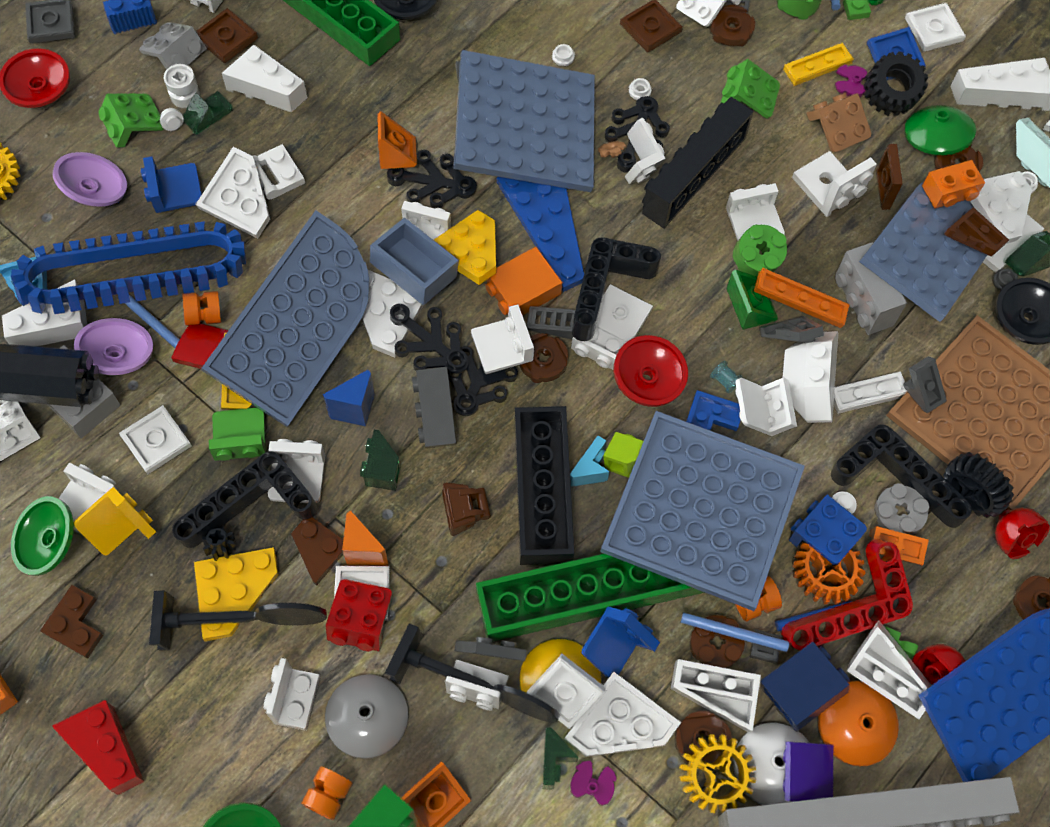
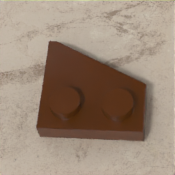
[944,207,1009,257]
[291,517,343,586]

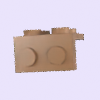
[807,92,871,152]

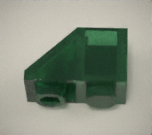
[1005,231,1050,277]
[360,429,401,491]

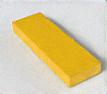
[783,43,854,86]

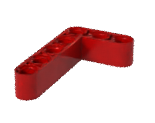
[781,539,913,650]

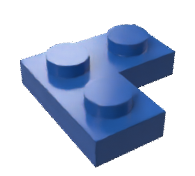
[686,390,741,431]

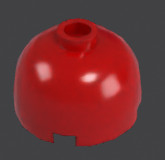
[995,507,1050,559]
[912,644,966,685]

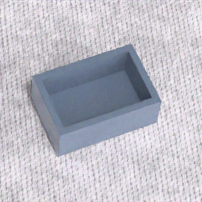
[370,217,459,306]

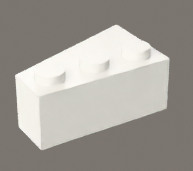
[222,45,307,112]
[2,280,87,347]
[847,620,932,719]
[671,659,761,732]

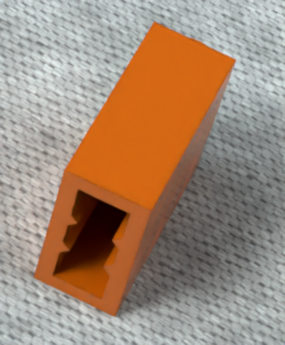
[485,247,562,316]

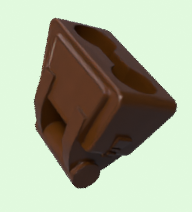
[442,482,491,536]

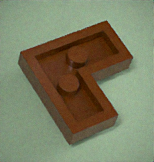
[40,585,104,659]

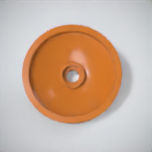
[818,681,899,766]

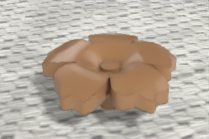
[598,141,626,158]

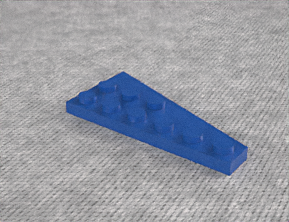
[497,177,584,292]

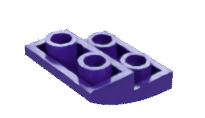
[783,742,833,802]

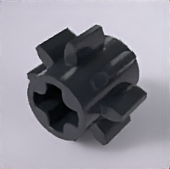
[202,526,236,561]

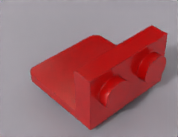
[326,579,392,652]

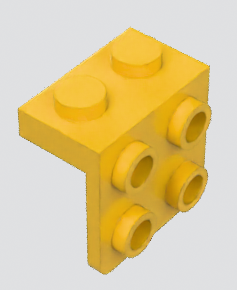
[74,487,156,555]

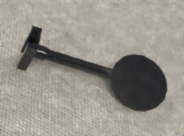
[149,590,327,651]
[385,623,560,723]

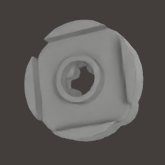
[874,483,929,535]

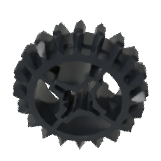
[943,452,1014,518]

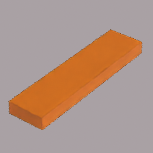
[754,268,850,328]

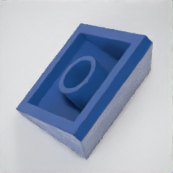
[323,370,375,426]

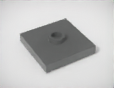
[25,0,75,44]

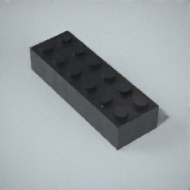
[642,97,754,229]
[514,406,574,565]

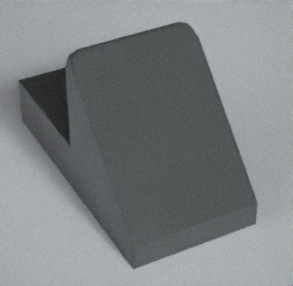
[903,356,947,413]

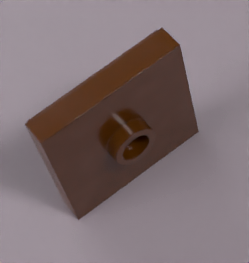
[620,0,683,53]
[196,8,258,64]
[876,144,903,210]

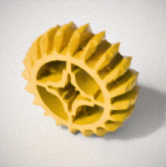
[679,734,756,813]

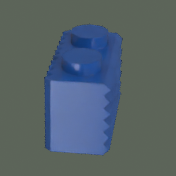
[103,0,157,34]

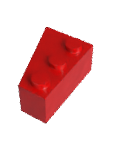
[52,700,144,795]

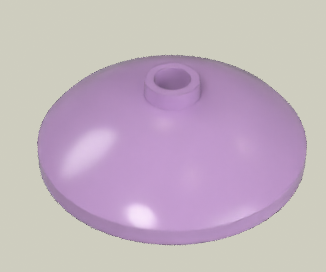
[53,152,127,207]
[74,318,153,375]

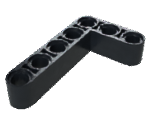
[572,237,661,341]
[831,424,972,528]
[172,452,317,548]

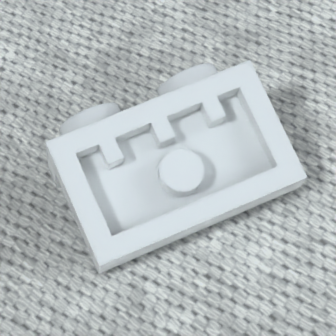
[571,327,626,370]

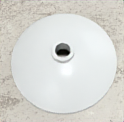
[733,723,809,805]

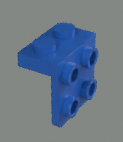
[141,156,202,213]
[789,494,867,565]
[582,606,660,678]

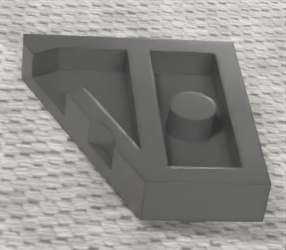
[759,316,824,343]
[454,637,527,661]

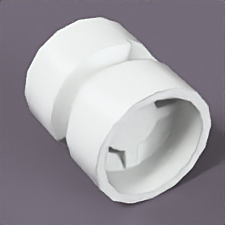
[164,64,200,108]

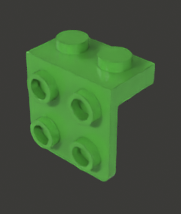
[721,59,780,119]
[99,94,164,148]
[209,408,266,461]

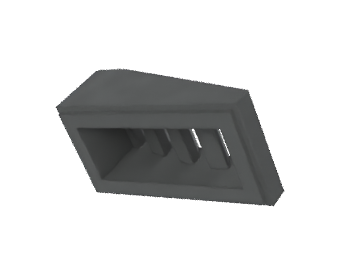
[526,306,575,339]

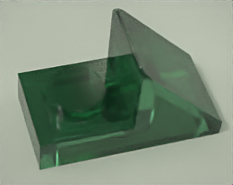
[183,91,233,135]
[542,727,578,790]

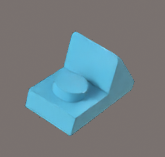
[570,436,609,487]

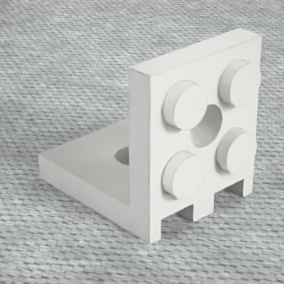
[792,151,877,217]

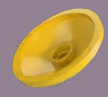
[519,639,601,721]

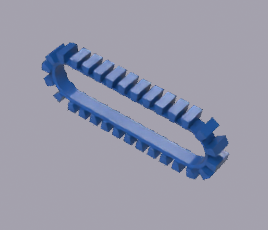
[11,221,246,314]

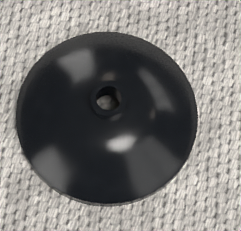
[374,0,438,20]
[995,278,1050,345]

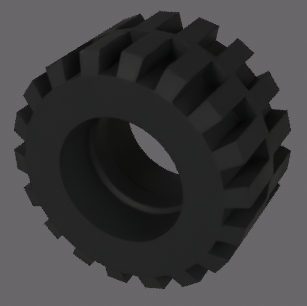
[864,51,928,116]

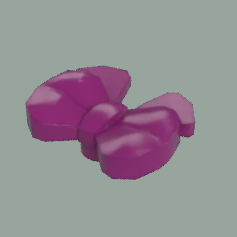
[835,64,867,98]
[570,761,617,806]

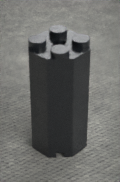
[0,344,99,407]

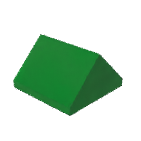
[726,269,778,330]

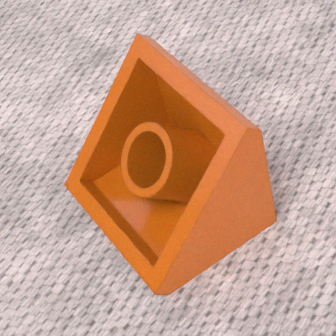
[378,111,417,169]
[342,510,389,566]
[401,761,471,827]

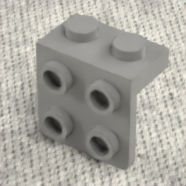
[139,22,207,70]

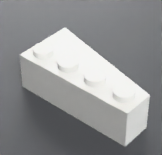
[950,58,1050,111]

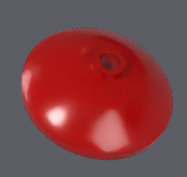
[0,49,70,108]
[613,335,688,407]

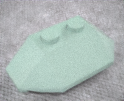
[1016,118,1050,188]

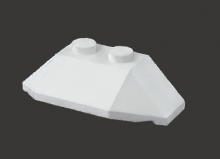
[783,331,838,423]

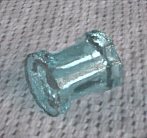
[710,361,743,394]

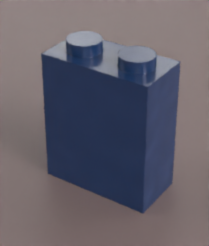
[760,642,850,732]

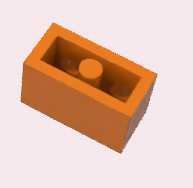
[922,160,985,209]

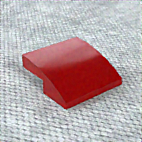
[171,324,229,369]

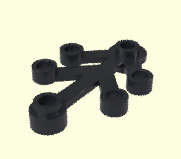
[605,96,670,173]
[387,150,477,209]
[390,303,469,374]
[448,346,518,416]

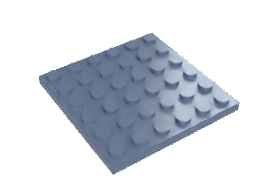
[453,50,595,192]
[600,411,805,611]

